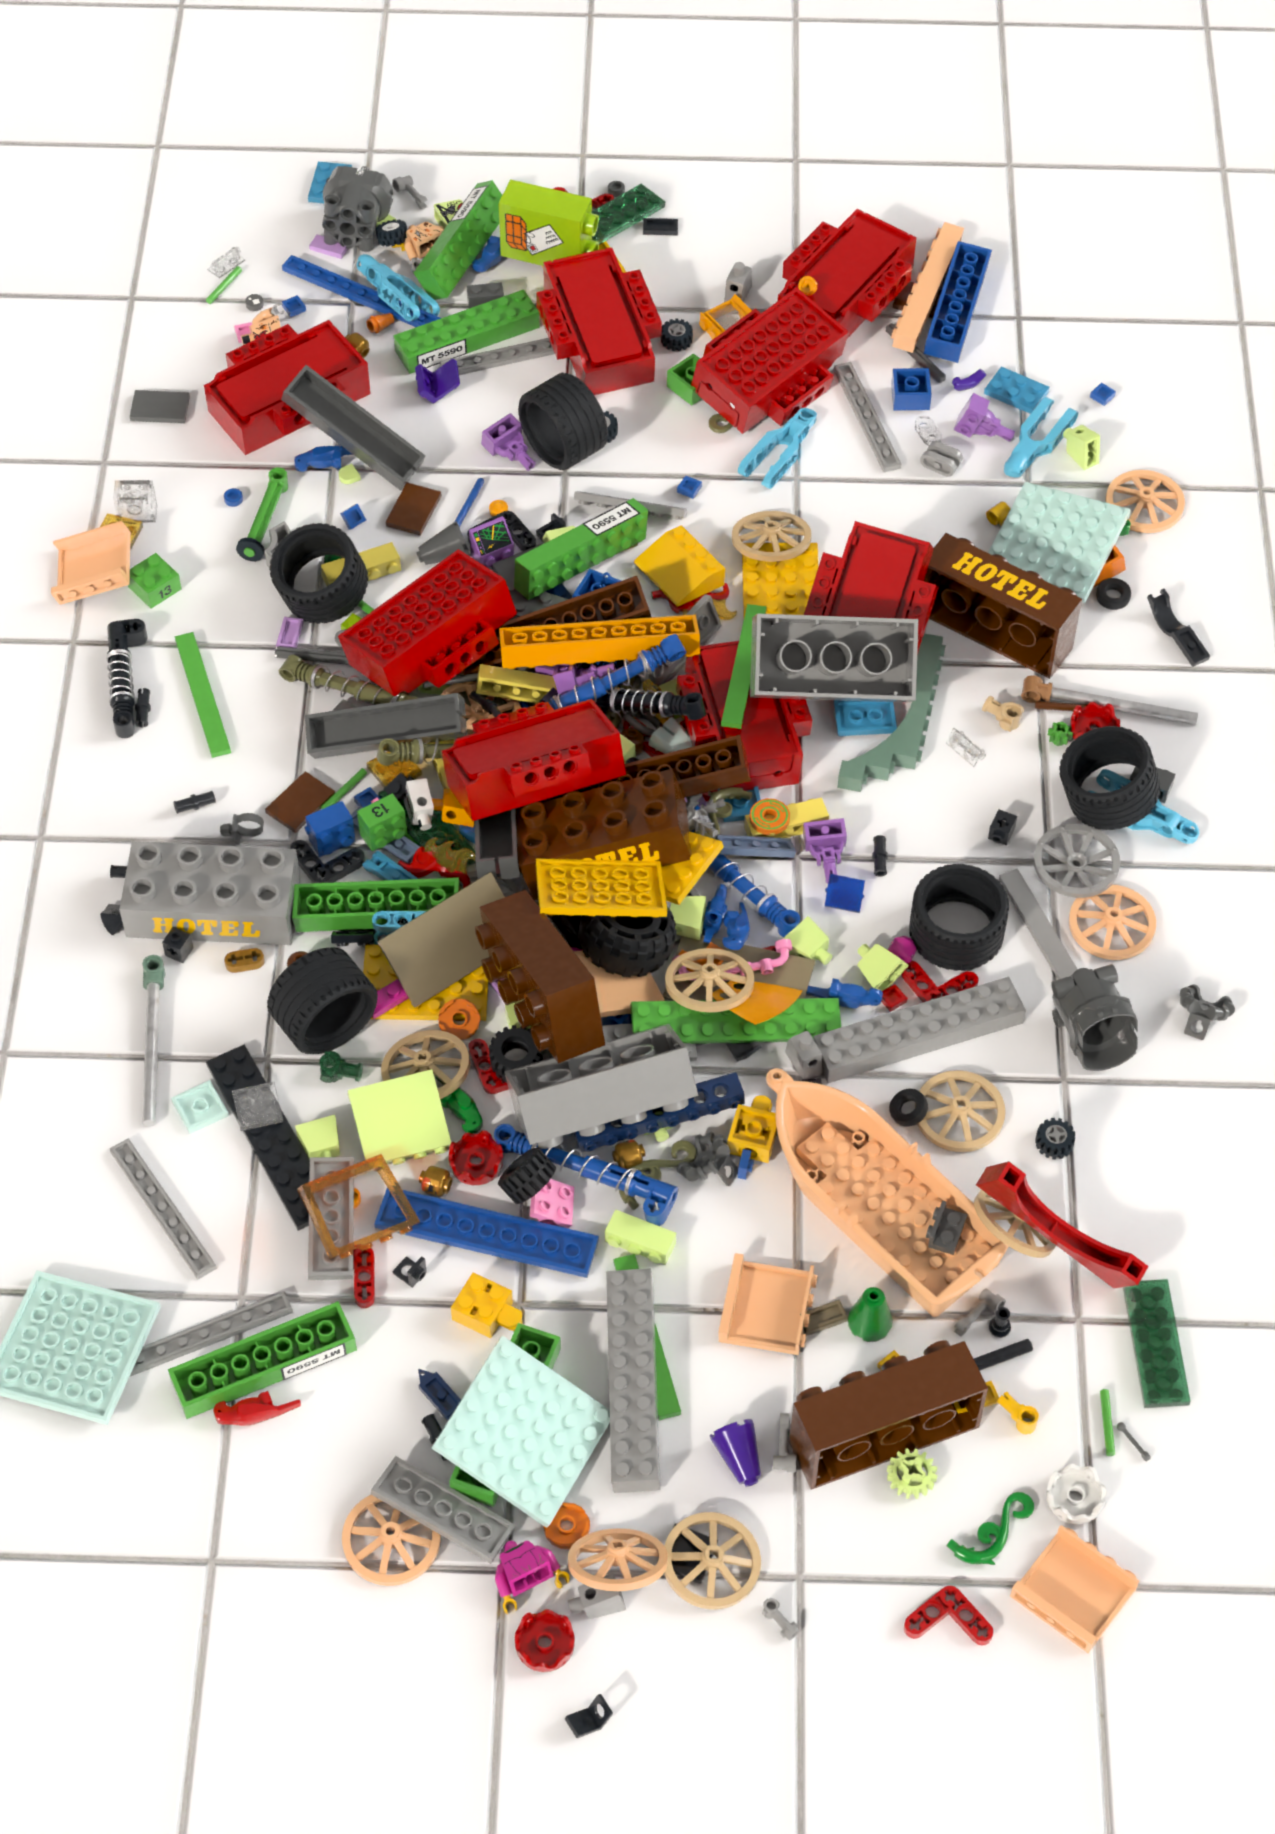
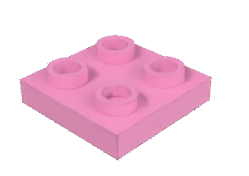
[530,1179,574,1228]

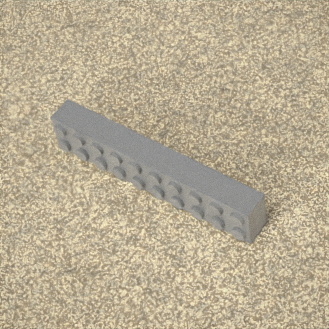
[813,977,1026,1083]
[606,1268,660,1493]

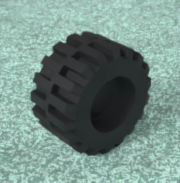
[489,1025,544,1083]
[498,1147,556,1204]

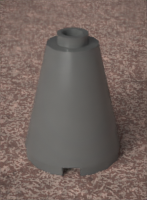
[416,521,471,565]

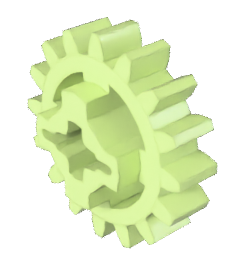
[887,1448,937,1499]

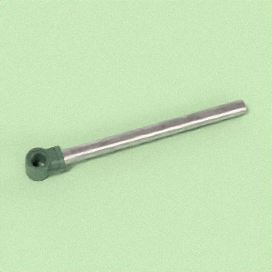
[142,955,166,1127]

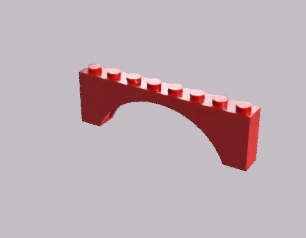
[976,1161,1149,1289]

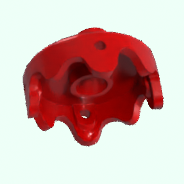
[1070,702,1120,740]
[449,1130,503,1186]
[515,1609,575,1672]

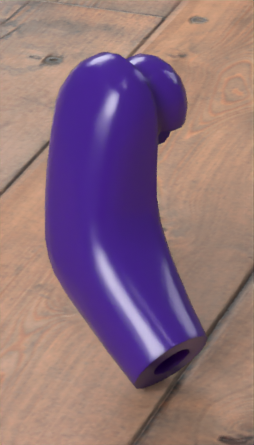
[952,368,987,391]

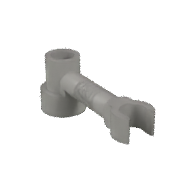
[392,175,428,209]
[954,1288,1006,1337]
[773,1413,797,1473]

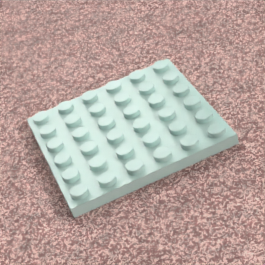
[988,482,1130,603]
[0,1271,161,1425]
[431,1335,610,1528]

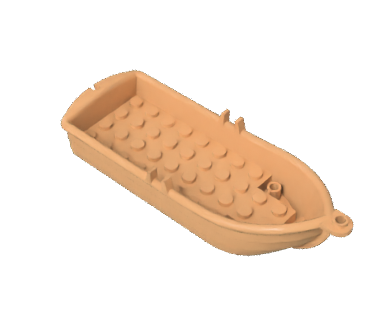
[766,1068,1009,1317]

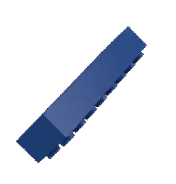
[924,241,992,363]

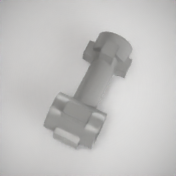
[762,1598,799,1640]

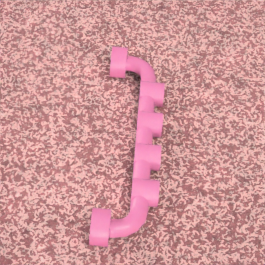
[672,939,793,981]

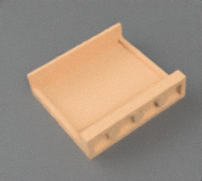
[51,521,131,605]
[574,950,665,1017]
[718,1253,818,1355]
[1010,1525,1139,1654]

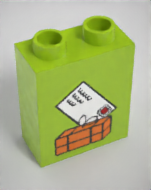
[499,179,599,266]

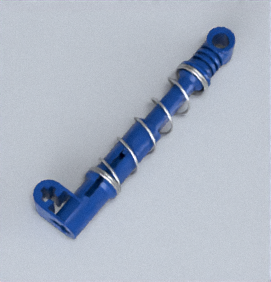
[548,634,687,710]
[686,805,800,937]
[494,1124,678,1226]

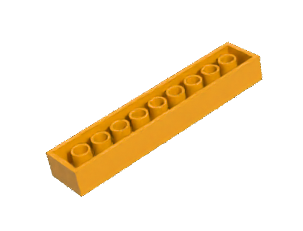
[499,614,700,669]

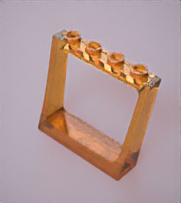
[297,1154,420,1260]

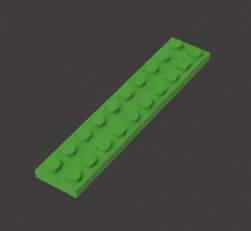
[630,998,841,1044]

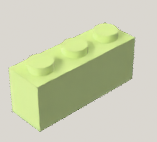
[605,1209,676,1265]

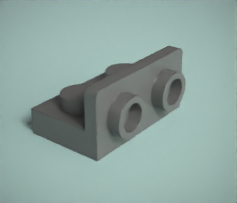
[926,1201,967,1255]

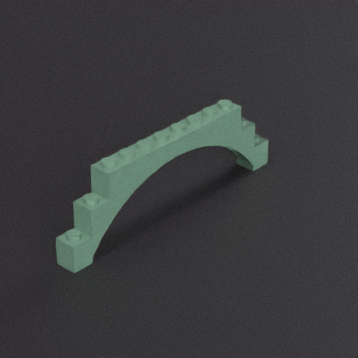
[837,629,946,792]

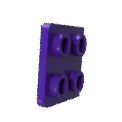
[415,359,460,404]

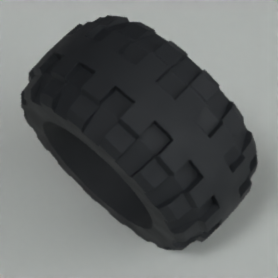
[578,906,677,977]

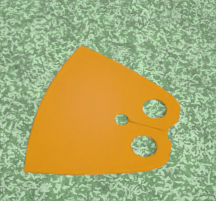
[712,981,802,1025]

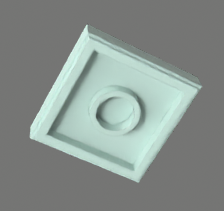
[171,1080,229,1134]

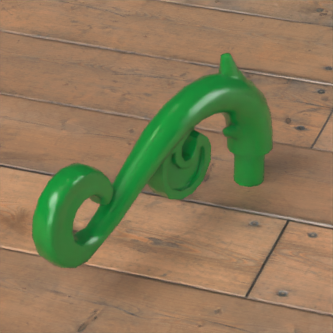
[946,1492,1034,1565]

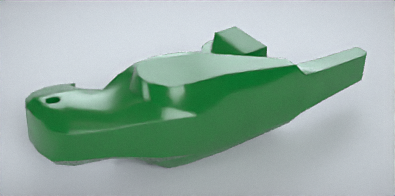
[435,1075,483,1134]

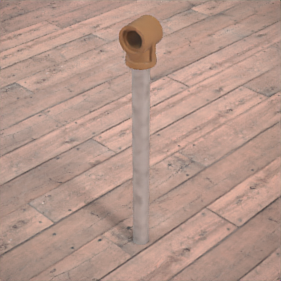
[1021,675,1198,724]

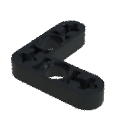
[467,511,537,551]
[290,840,365,883]

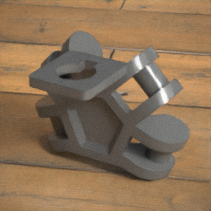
[1180,984,1235,1040]
[677,1131,738,1186]

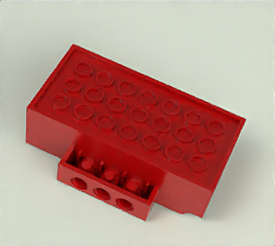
[777,209,917,339]
[536,247,662,395]
[691,287,849,434]
[204,320,371,455]
[804,521,938,655]
[338,549,517,697]
[676,641,813,791]
[441,699,626,821]

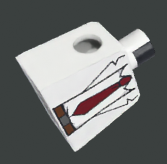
[404,778,434,831]

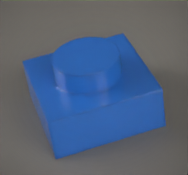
[282,295,306,318]
[1090,382,1116,406]
[677,475,702,499]
[340,504,366,530]
[354,787,381,808]
[737,1149,754,1180]

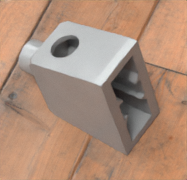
[724,262,752,302]
[785,1031,823,1080]
[568,1573,626,1619]

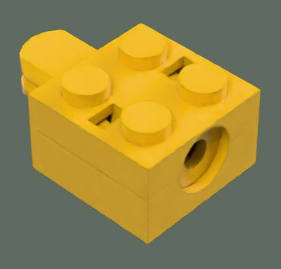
[727,1095,778,1163]
[451,1272,523,1338]

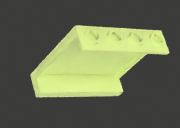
[347,1069,451,1170]

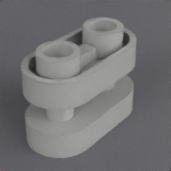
[920,441,963,477]

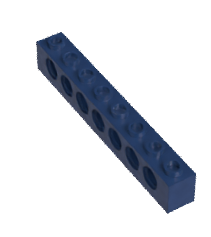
[573,1072,745,1152]

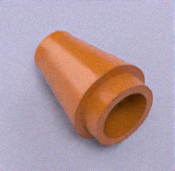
[366,313,394,333]

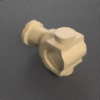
[982,696,1024,732]

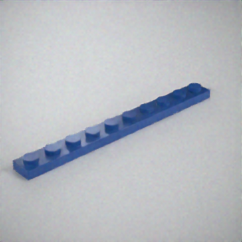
[282,255,441,327]

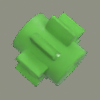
[1047,721,1073,746]

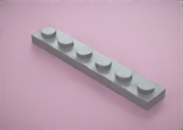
[574,491,687,520]

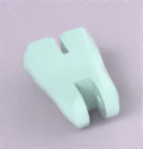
[649,717,693,754]

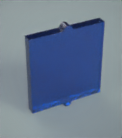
[824,874,865,913]

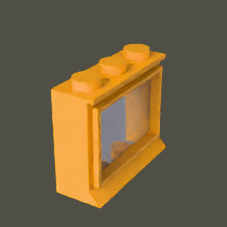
[699,294,752,340]

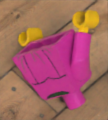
[495,1541,570,1615]

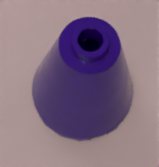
[709,1419,761,1487]

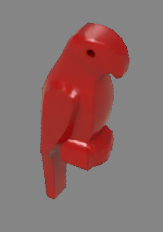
[213,1391,301,1426]

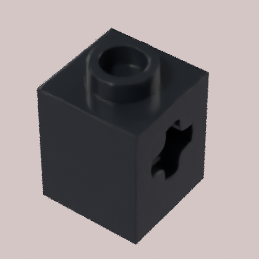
[988,809,1017,846]
[162,927,194,963]

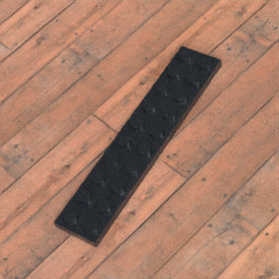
[206,1044,310,1231]

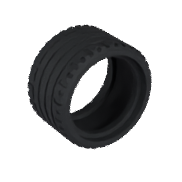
[518,372,608,470]
[269,523,368,624]
[1059,726,1161,830]
[909,864,1009,971]
[267,947,378,1054]

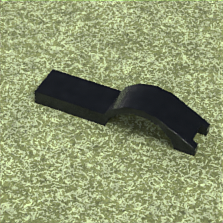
[1147,588,1210,667]

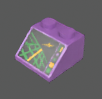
[469,516,514,568]

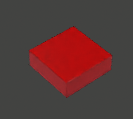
[881,984,908,1012]

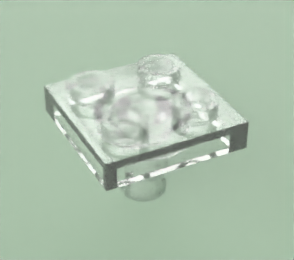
[232,1082,283,1131]

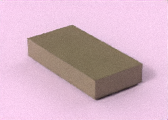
[800,1300,848,1336]

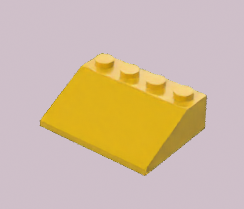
[634,525,725,607]

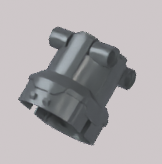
[322,166,393,252]
[1051,964,1138,1071]

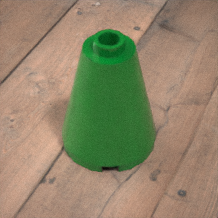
[848,1287,893,1342]

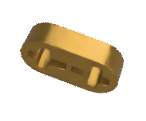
[224,948,265,973]

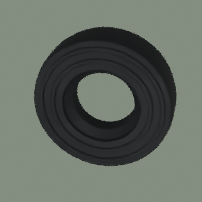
[1096,578,1131,610]
[889,1088,928,1127]

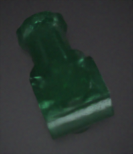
[319,1051,363,1083]

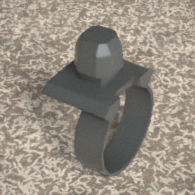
[220,813,264,846]

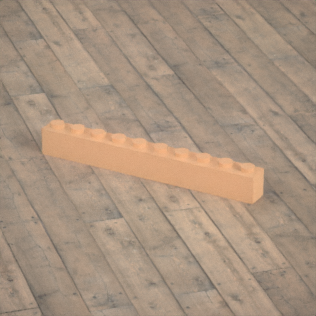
[891,222,964,353]

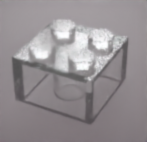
[113,480,157,523]

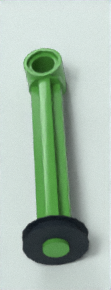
[236,467,288,562]

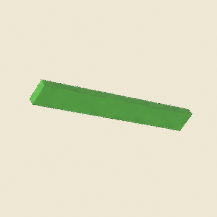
[721,604,767,729]
[174,632,231,758]
[613,1254,681,1420]

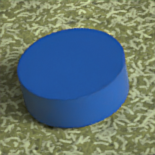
[224,488,243,507]

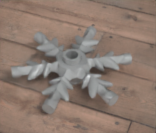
[686,794,726,837]

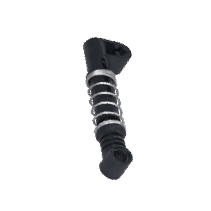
[106,619,148,738]
[594,687,707,720]

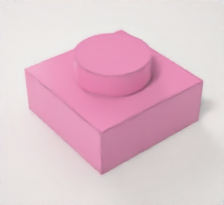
[234,322,252,343]

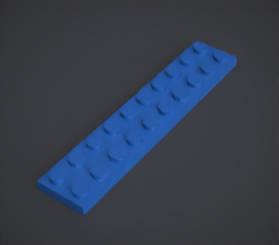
[374,1186,599,1278]

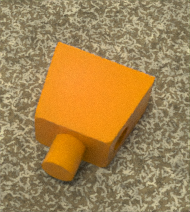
[432,789,474,827]

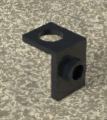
[725,1043,762,1062]
[392,1256,427,1288]
[565,1694,613,1738]

